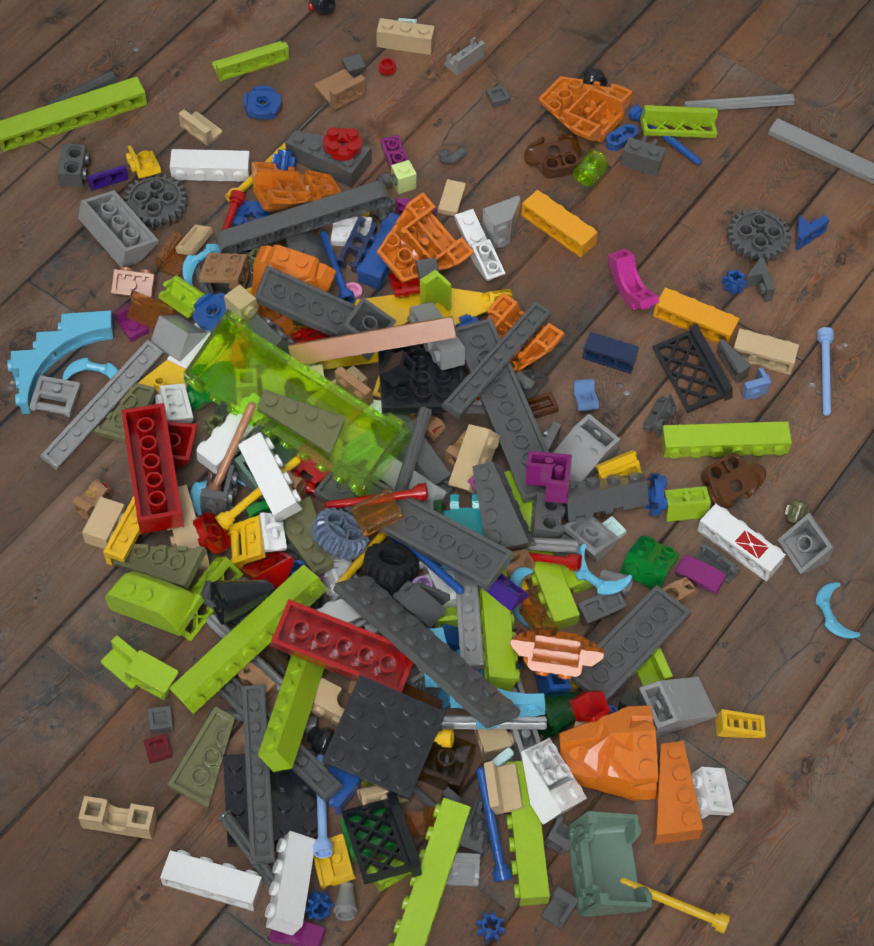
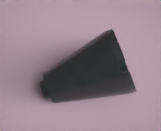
[210,580,275,625]

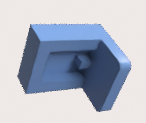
[741,367,771,400]
[573,379,599,411]

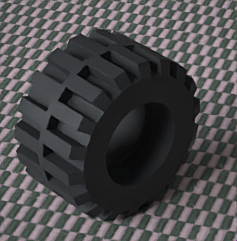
[360,542,419,597]

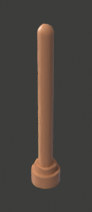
[205,402,256,491]

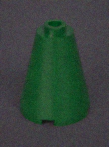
[537,690,583,740]

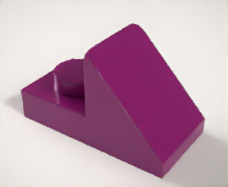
[111,303,149,342]

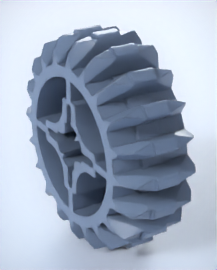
[311,507,369,561]

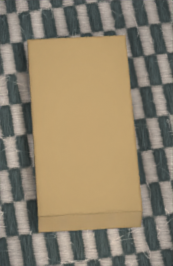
[438,179,466,217]
[175,224,213,256]

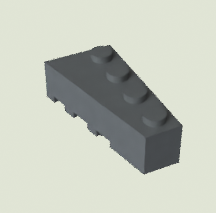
[285,130,372,188]
[472,461,536,551]
[562,472,649,522]

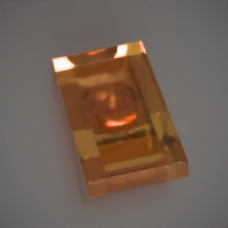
[404,807,436,838]

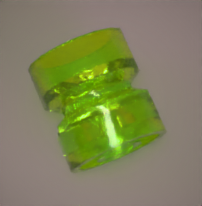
[573,150,609,187]

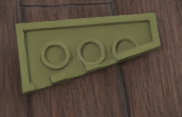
[257,390,345,457]
[283,496,334,576]
[113,544,207,590]
[167,706,235,809]

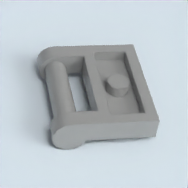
[29,375,81,418]

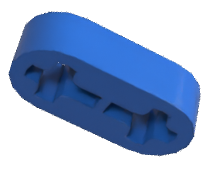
[605,124,638,151]

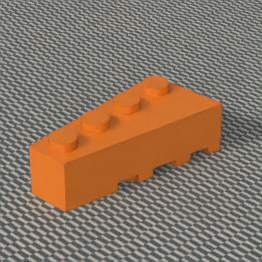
[653,741,703,845]

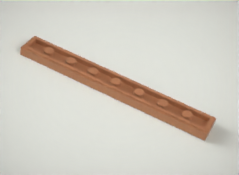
[288,316,457,366]

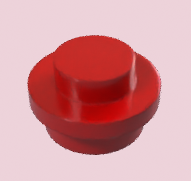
[378,58,397,75]

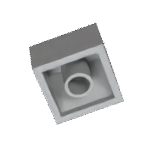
[482,195,520,249]

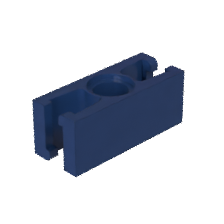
[338,216,378,273]
[582,332,639,374]

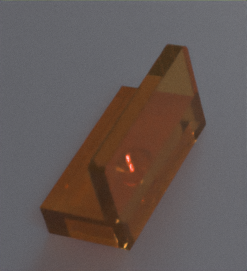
[155,229,188,277]
[126,290,173,328]
[350,488,404,538]
[519,590,558,636]

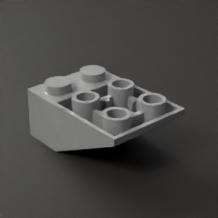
[553,414,621,481]
[636,677,717,738]

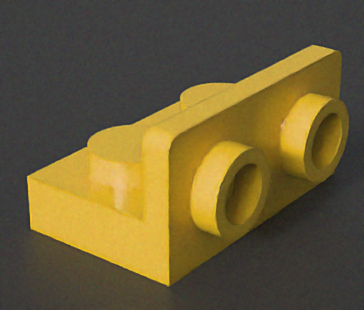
[126,146,161,178]

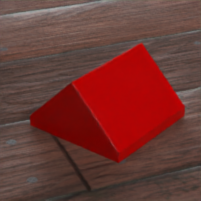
[167,421,198,470]

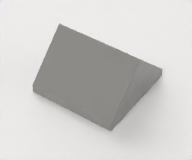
[150,315,207,362]
[778,513,835,574]
[563,515,620,564]

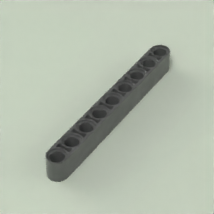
[215,181,390,254]

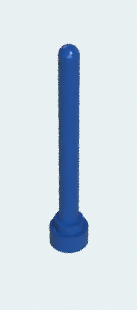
[628,104,702,165]
[320,231,356,304]
[389,537,465,594]
[476,767,513,882]

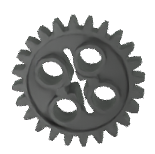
[123,174,188,229]
[726,207,791,263]

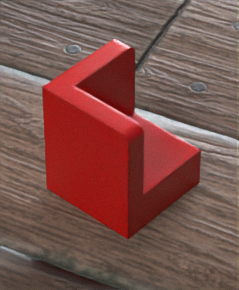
[569,690,611,722]

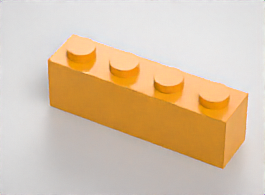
[521,190,598,258]
[653,287,740,344]

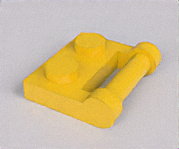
[228,515,266,569]

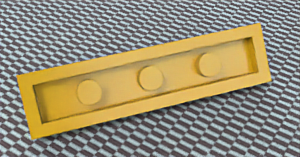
[103,496,140,566]

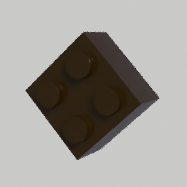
[418,730,477,796]

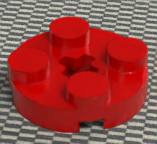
[323,127,362,161]
[193,512,231,555]

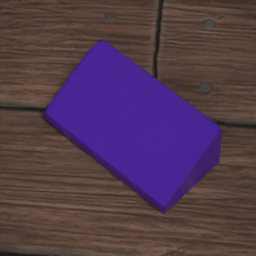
[87,165,128,191]
[478,573,529,610]

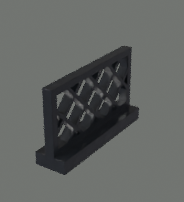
[652,324,733,413]
[341,792,422,885]

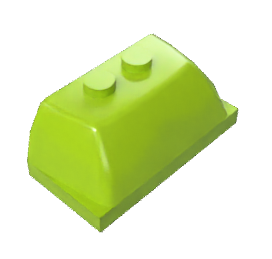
[105,571,204,636]

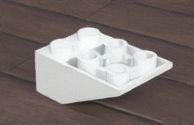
[521,738,587,825]

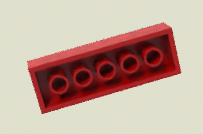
[121,403,185,534]
[269,599,413,693]

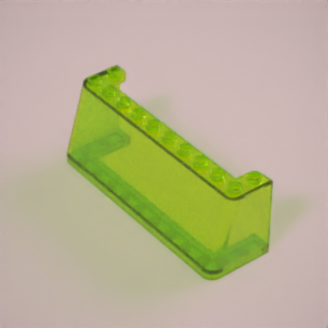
[184,309,412,496]

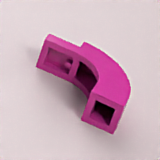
[607,248,659,310]

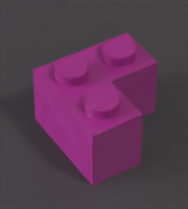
[526,451,572,503]

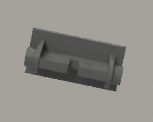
[643,394,676,438]
[694,542,742,584]

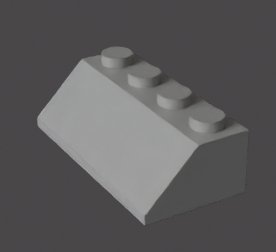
[78,190,159,267]

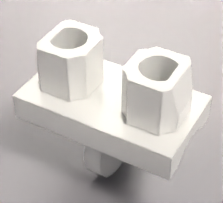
[259,513,287,552]

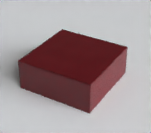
[143,734,172,764]

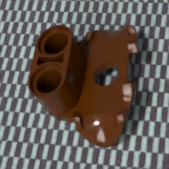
[524,134,582,179]
[701,453,766,508]

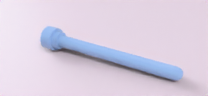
[817,327,834,416]
[313,754,333,858]

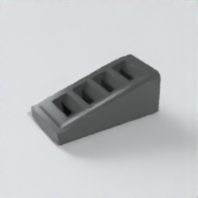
[717,339,751,384]

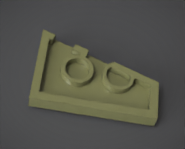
[93,383,157,443]

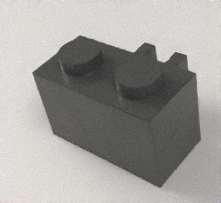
[621,136,666,177]

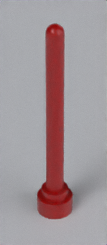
[216,190,246,245]
[324,483,429,509]
[514,550,582,572]

